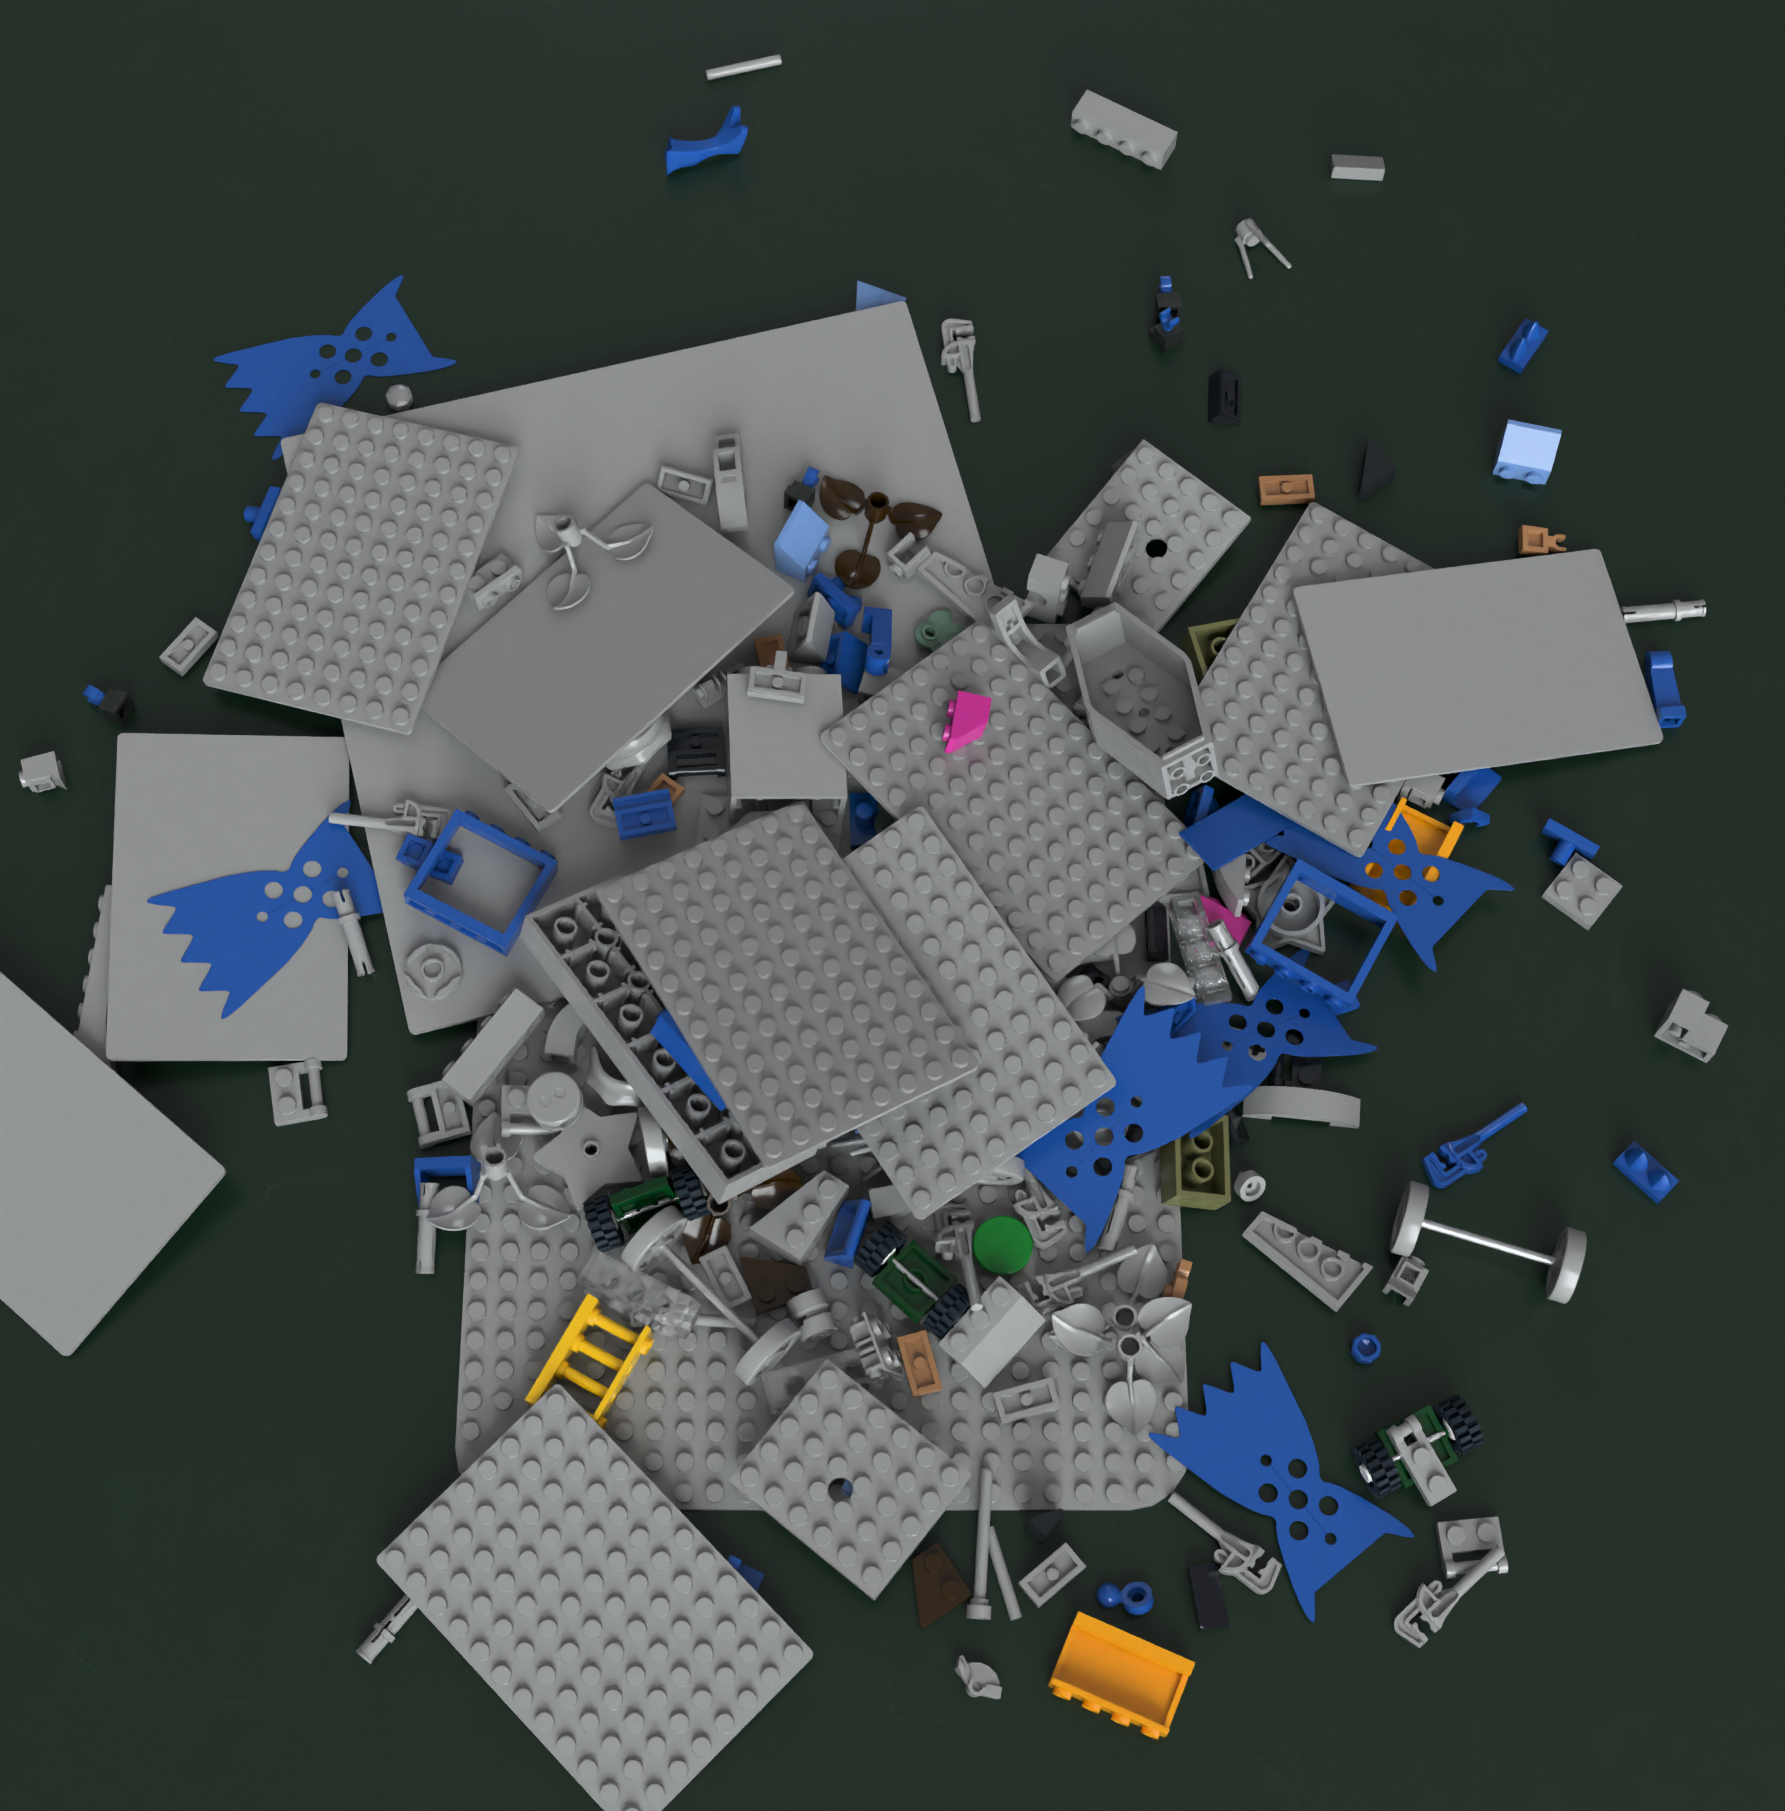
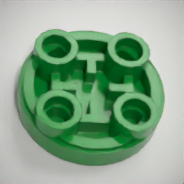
[972,1216,1033,1278]

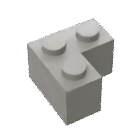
[1654,989,1728,1063]

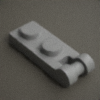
[1386,1414,1457,1506]

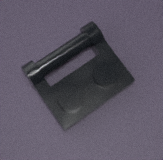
[667,727,726,780]
[1267,1031,1323,1090]

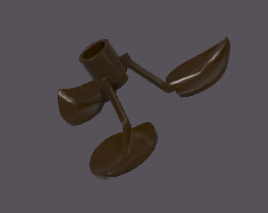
[820,475,942,590]
[668,1138,802,1265]

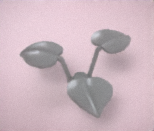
[535,514,653,610]
[1057,924,1195,1021]
[426,1112,571,1231]
[1049,1244,1185,1385]
[1051,1297,1192,1434]

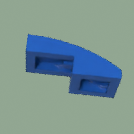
[396,833,464,885]

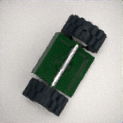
[583,1164,711,1253]
[853,1221,971,1340]
[1351,1394,1484,1499]

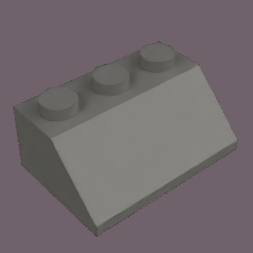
[1078,521,1141,610]
[938,1276,1046,1389]

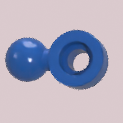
[1096,1581,1154,1615]

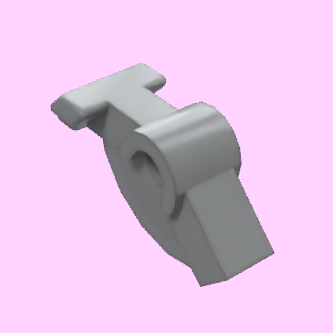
[954,1655,1002,1700]

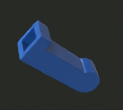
[861,606,892,676]
[1644,650,1687,728]

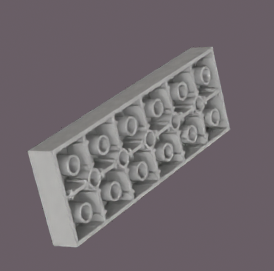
[520,874,818,1205]

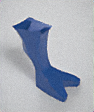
[664,105,748,176]

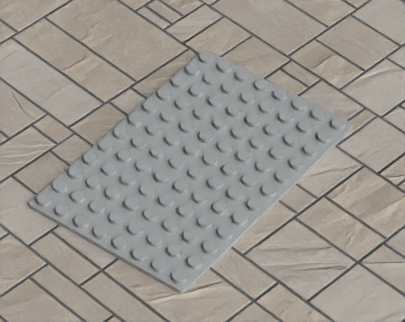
[203,403,519,735]
[422,483,794,813]
[1198,502,1434,858]
[1292,549,1664,787]
[819,621,1204,983]
[106,733,349,1061]
[596,801,979,1170]
[842,806,1116,1220]
[0,971,226,1356]
[377,1384,813,1811]

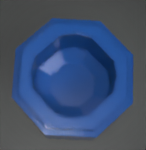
[1350,1333,1381,1364]

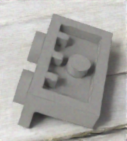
[465,553,523,611]

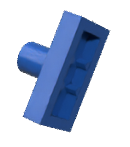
[244,486,281,543]
[849,793,878,850]
[1541,818,1600,867]

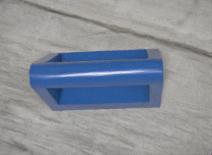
[414,1155,481,1208]
[824,1199,871,1269]

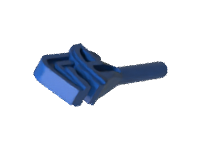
[1421,1102,1528,1188]

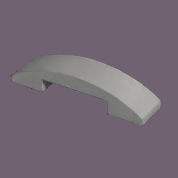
[1242,1086,1361,1129]

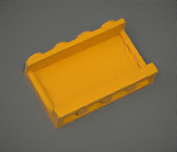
[1349,797,1464,912]
[1048,1611,1195,1740]

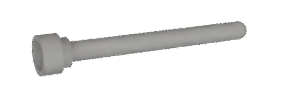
[966,1467,993,1620]

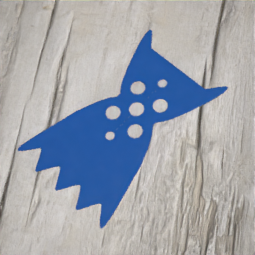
[213,275,457,460]
[147,800,383,1019]
[1264,802,1514,972]
[1115,949,1378,1138]
[1015,986,1253,1253]
[1149,1342,1414,1623]

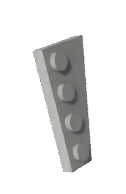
[916,551,1034,628]
[1242,1211,1373,1312]

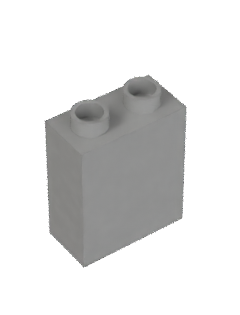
[724,666,847,822]

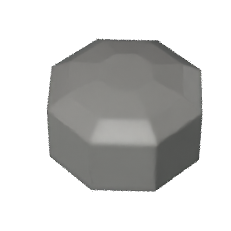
[386,384,414,412]

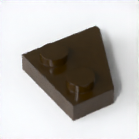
[740,1257,813,1315]
[912,1542,972,1630]

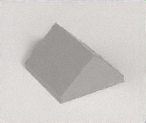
[787,592,835,662]

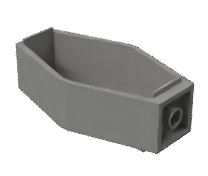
[1066,602,1219,800]

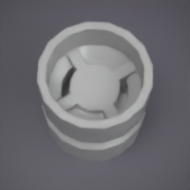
[786,1288,838,1344]

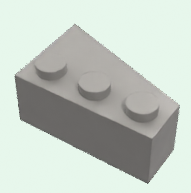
[749,1170,849,1266]

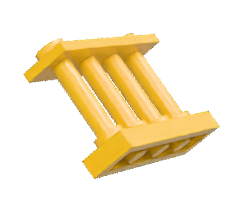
[525,1294,654,1430]

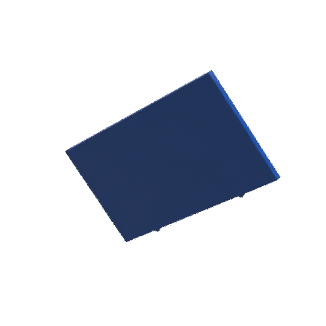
[1179,794,1291,871]

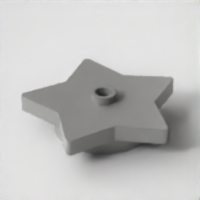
[1243,854,1335,955]
[533,1107,643,1210]

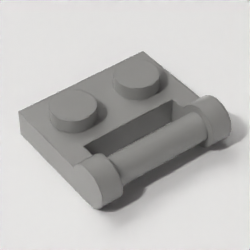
[268,1058,328,1126]
[406,1081,472,1148]
[500,1085,561,1138]
[1435,1516,1508,1579]

